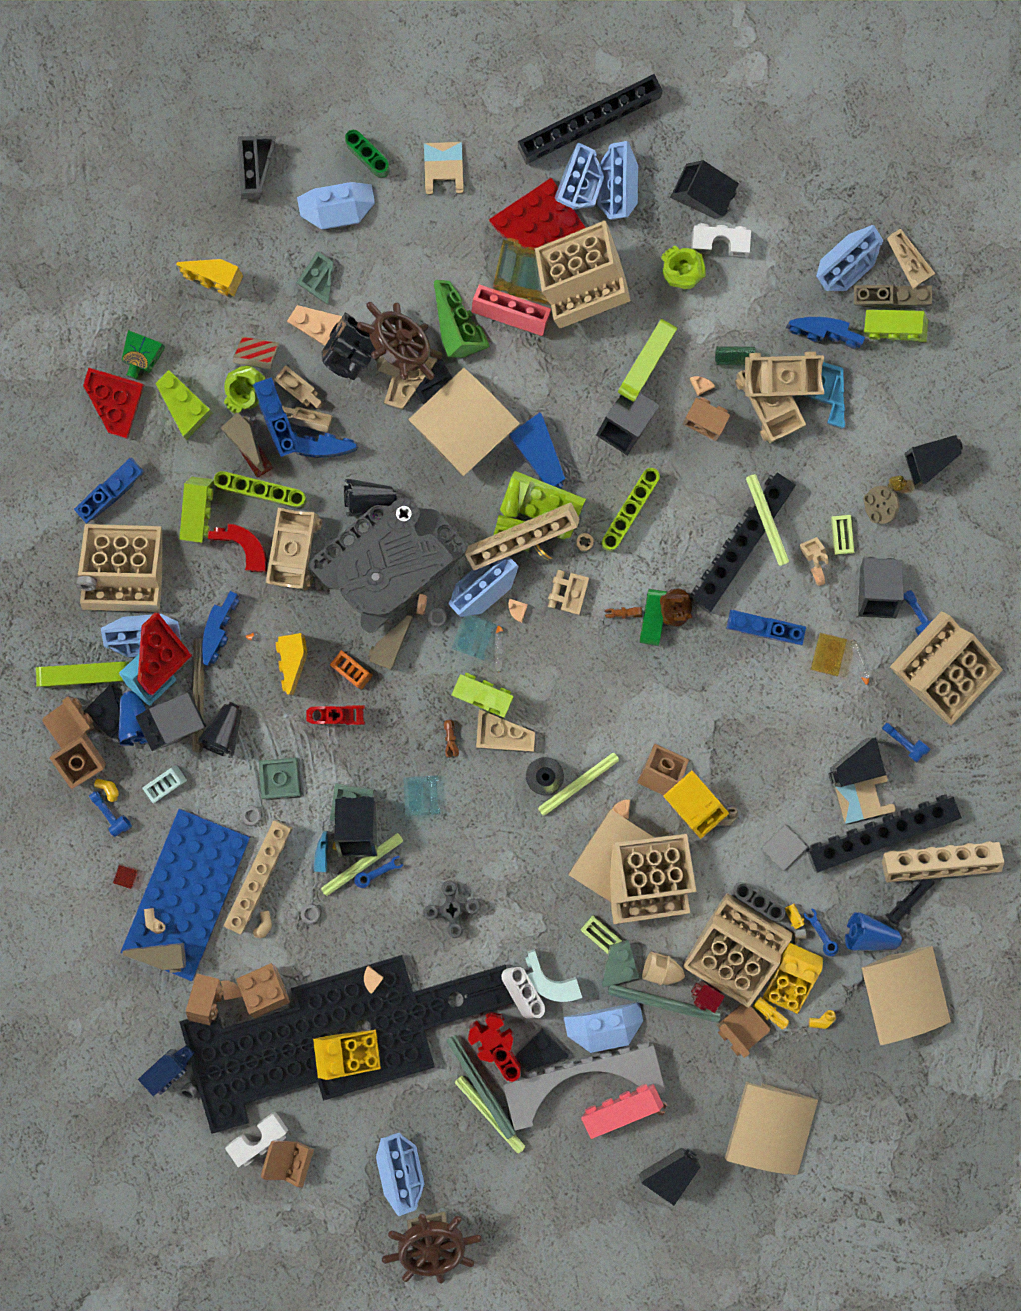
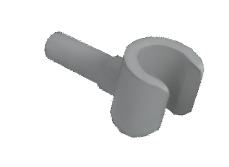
[794,928,806,946]

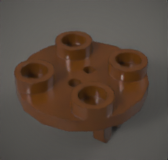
[660,588,692,627]

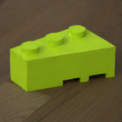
[864,310,928,342]
[155,370,213,440]
[179,476,214,543]
[451,672,514,718]

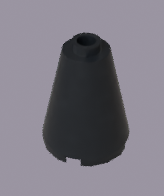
[344,479,397,517]
[197,702,242,758]
[526,757,564,795]

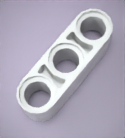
[502,967,545,1018]

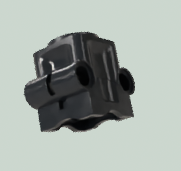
[321,312,376,380]

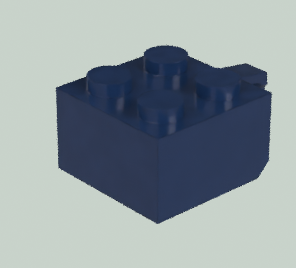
[138,1045,194,1097]

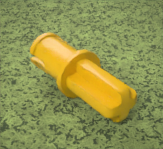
[753,997,789,1029]

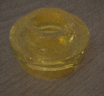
[888,475,907,491]

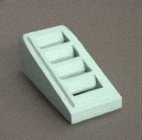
[142,765,187,803]

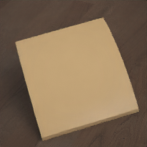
[535,221,631,329]
[408,368,520,476]
[78,524,162,612]
[890,611,1003,725]
[568,809,654,902]
[610,834,696,924]
[683,893,793,1008]
[862,946,951,1045]
[725,1082,818,1175]

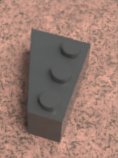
[237,136,276,200]

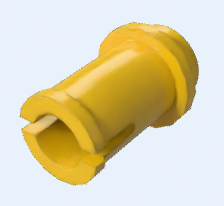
[784,903,805,929]

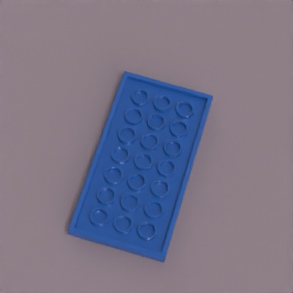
[120,809,251,981]

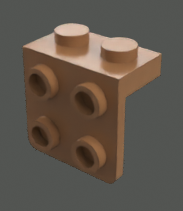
[42,696,95,747]
[717,1004,770,1058]
[261,1140,314,1187]

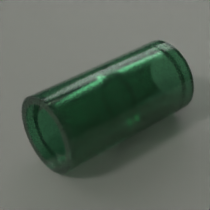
[715,346,755,366]

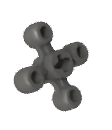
[423,880,481,938]

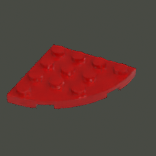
[489,178,586,252]

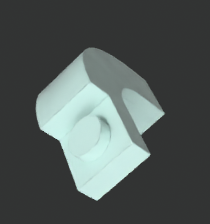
[525,949,582,1002]

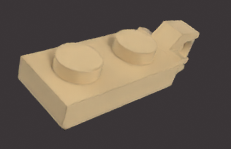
[274,365,323,410]
[282,406,333,432]

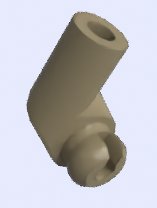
[716,807,739,826]

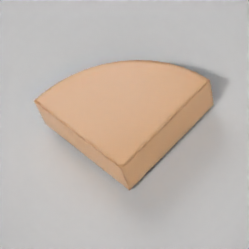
[690,376,715,396]
[811,565,825,587]
[416,594,428,615]
[509,599,528,623]
[612,799,630,819]
[364,966,384,994]
[221,980,242,1000]

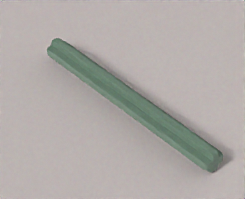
[608,985,721,1023]
[447,1035,516,1139]

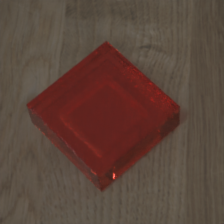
[113,865,138,889]

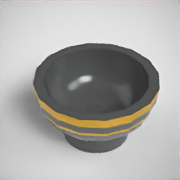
[529,541,555,563]

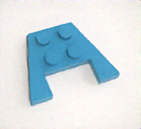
[792,362,845,429]

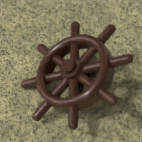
[357,302,443,380]
[382,1212,482,1284]

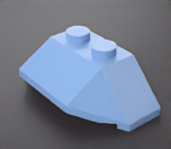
[597,141,638,220]
[555,142,604,209]
[297,182,375,230]
[816,225,883,291]
[449,556,518,617]
[101,614,181,657]
[564,1002,643,1053]
[376,1133,424,1216]

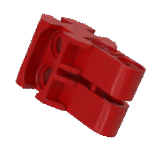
[468,1011,520,1082]

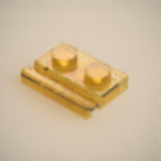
[810,632,847,677]

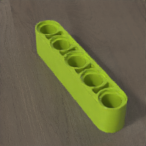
[617,318,678,402]
[602,468,660,551]
[214,471,307,509]
[35,661,129,687]

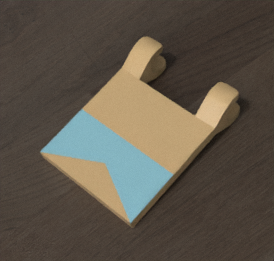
[424,142,464,194]
[835,775,896,824]

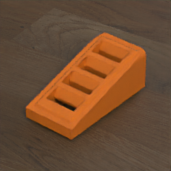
[330,650,373,690]

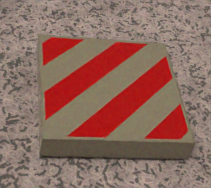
[233,336,279,369]

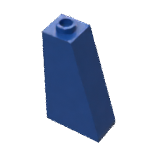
[509,412,565,489]

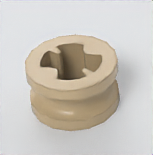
[576,533,594,551]

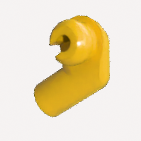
[94,778,119,802]
[809,1010,836,1029]

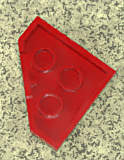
[83,368,144,439]
[137,612,192,695]

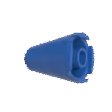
[119,691,148,746]
[845,912,902,951]

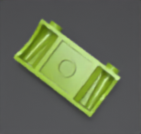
[500,471,586,539]

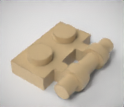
[548,570,589,615]

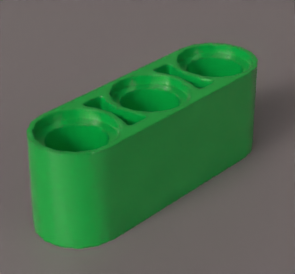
[345,129,390,178]
[639,588,667,646]

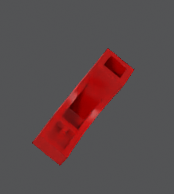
[208,524,267,572]

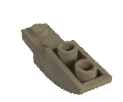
[854,285,932,308]

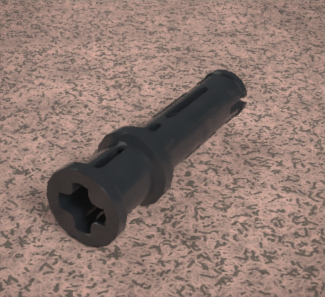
[885,878,935,927]

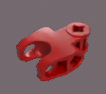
[306,705,365,725]

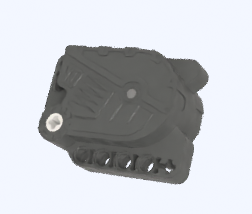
[310,498,467,633]

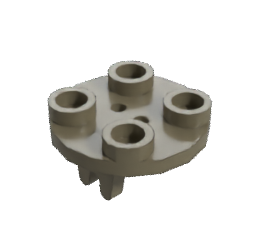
[863,485,900,524]

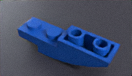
[786,317,865,348]
[253,377,299,457]
[293,432,358,458]
[74,458,144,524]
[203,591,240,666]
[726,610,806,645]

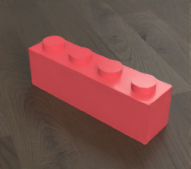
[471,284,551,336]
[581,1084,663,1139]

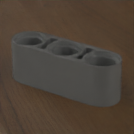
[733,882,785,921]

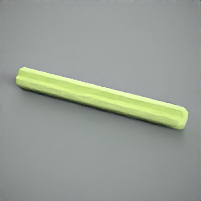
[746,474,789,566]
[538,753,619,816]
[321,833,403,896]
[455,1076,525,1153]

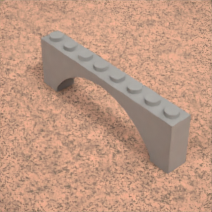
[503,1041,666,1131]

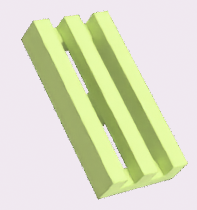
[831,515,855,555]
[580,915,622,954]

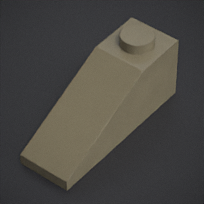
[221,413,264,472]
[368,615,413,670]
[122,943,186,973]

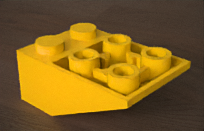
[176,259,243,297]
[275,633,308,695]
[663,770,729,839]
[762,943,823,1014]
[313,1030,381,1080]

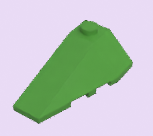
[434,280,490,358]

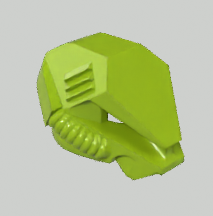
[661,245,706,289]
[224,365,265,414]

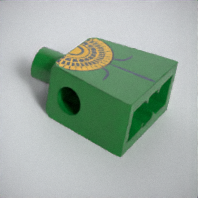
[122,330,165,380]

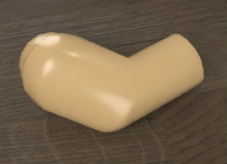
[144,908,165,934]
[253,910,272,939]

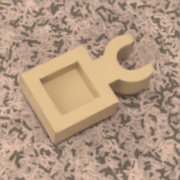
[800,537,829,568]

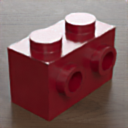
[691,980,725,1013]

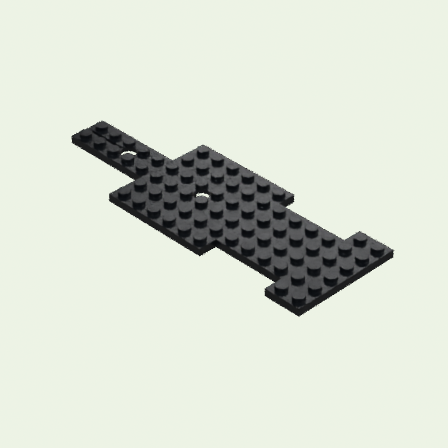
[179,955,515,1134]

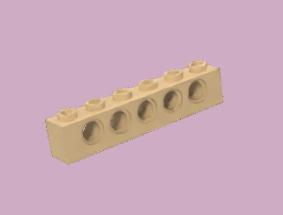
[465,503,579,570]
[224,820,293,934]
[882,841,1004,883]

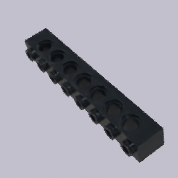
[518,74,663,165]
[690,472,796,613]
[806,794,962,873]

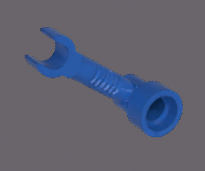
[903,590,933,636]
[882,723,931,763]
[89,791,132,837]
[354,856,404,888]
[804,908,839,957]

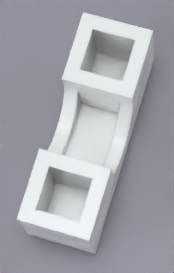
[691,223,751,257]
[225,1111,288,1167]

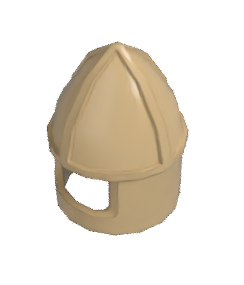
[642,951,685,986]

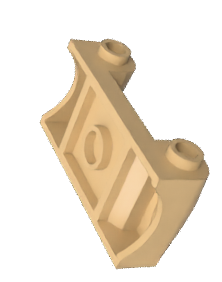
[745,352,824,396]
[735,356,806,443]
[266,508,322,590]

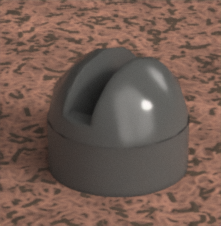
[181,1082,198,1100]

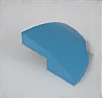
[313,831,328,872]

